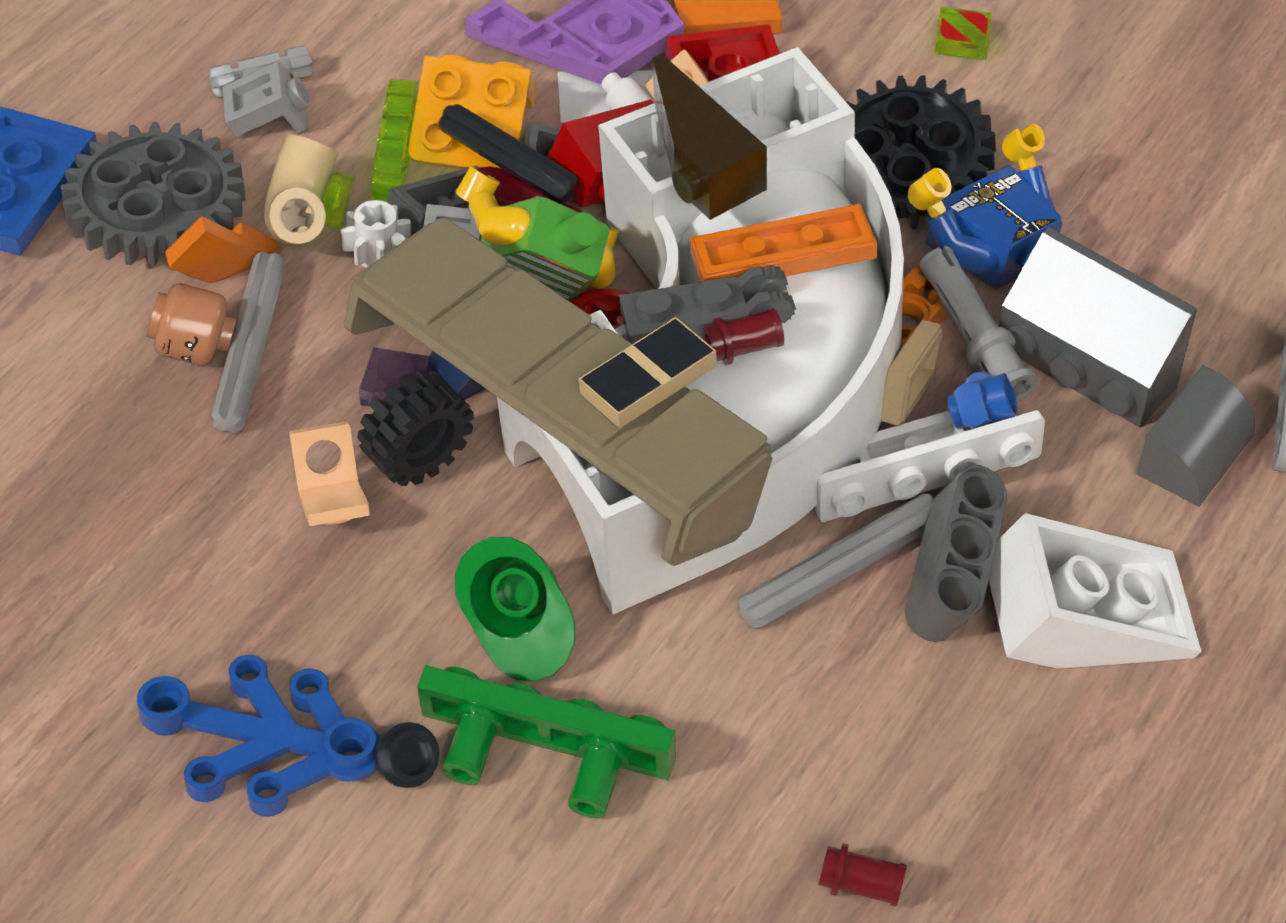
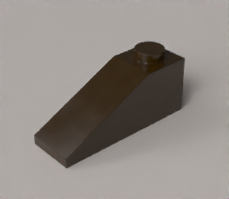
[652,53,767,220]

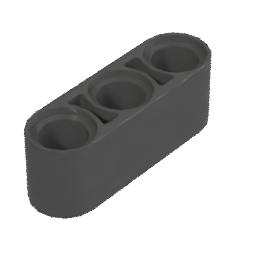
[905,465,1007,642]

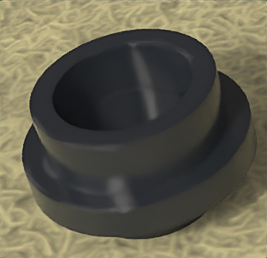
[374,722,439,788]

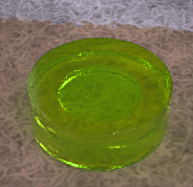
[323,171,355,230]

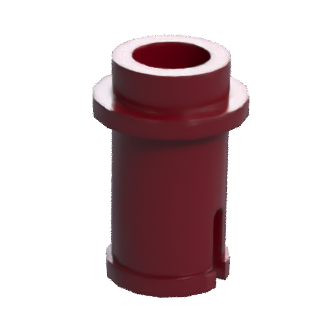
[703,308,784,365]
[818,843,907,907]

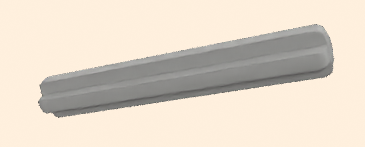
[211,251,285,434]
[738,494,934,629]

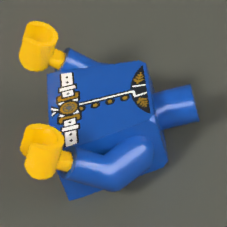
[908,123,1063,287]

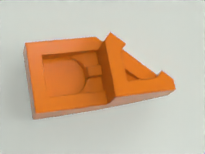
[165,216,279,283]

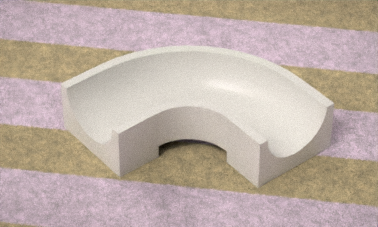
[497,47,904,615]

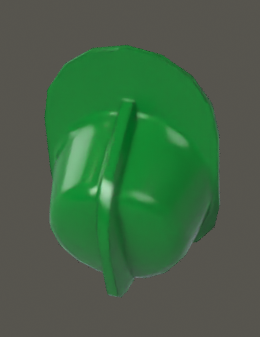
[455,536,576,682]

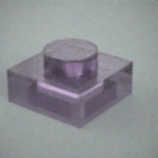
[359,347,431,407]

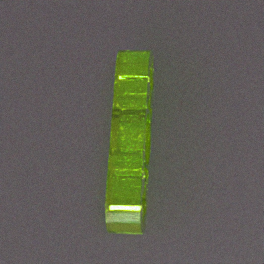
[372,79,419,202]

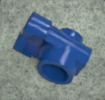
[947,372,1019,430]

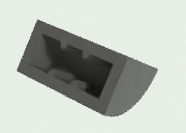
[1136,365,1255,507]

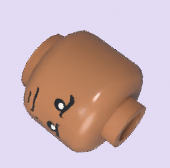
[146,283,236,366]

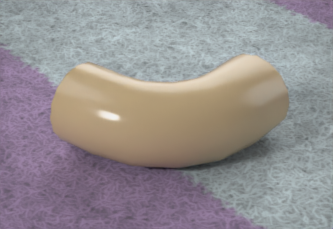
[263,134,338,246]

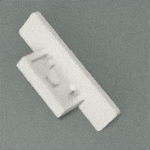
[815,410,1045,522]

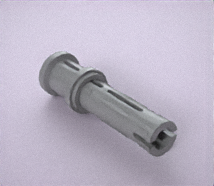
[919,246,1039,402]

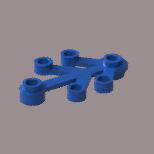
[137,655,380,817]

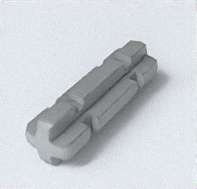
[208,46,313,98]

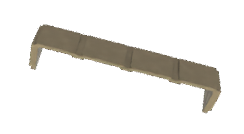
[344,218,772,566]

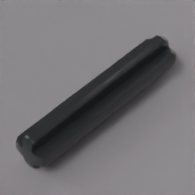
[438,104,579,203]

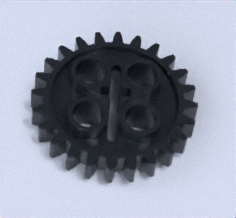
[846,75,996,229]

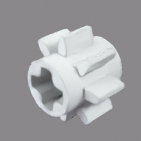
[341,200,411,268]

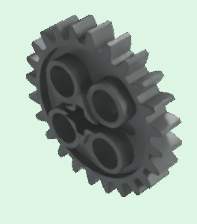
[61,122,246,266]

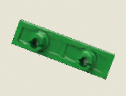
[417,665,676,819]

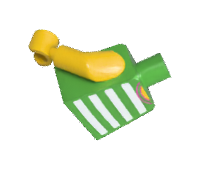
[456,166,619,301]

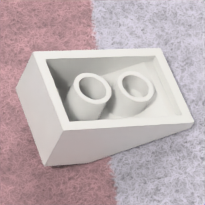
[989,513,1201,669]

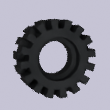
[357,370,474,486]

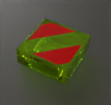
[934,7,992,60]

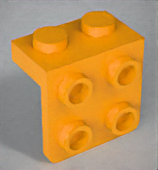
[408,55,537,169]

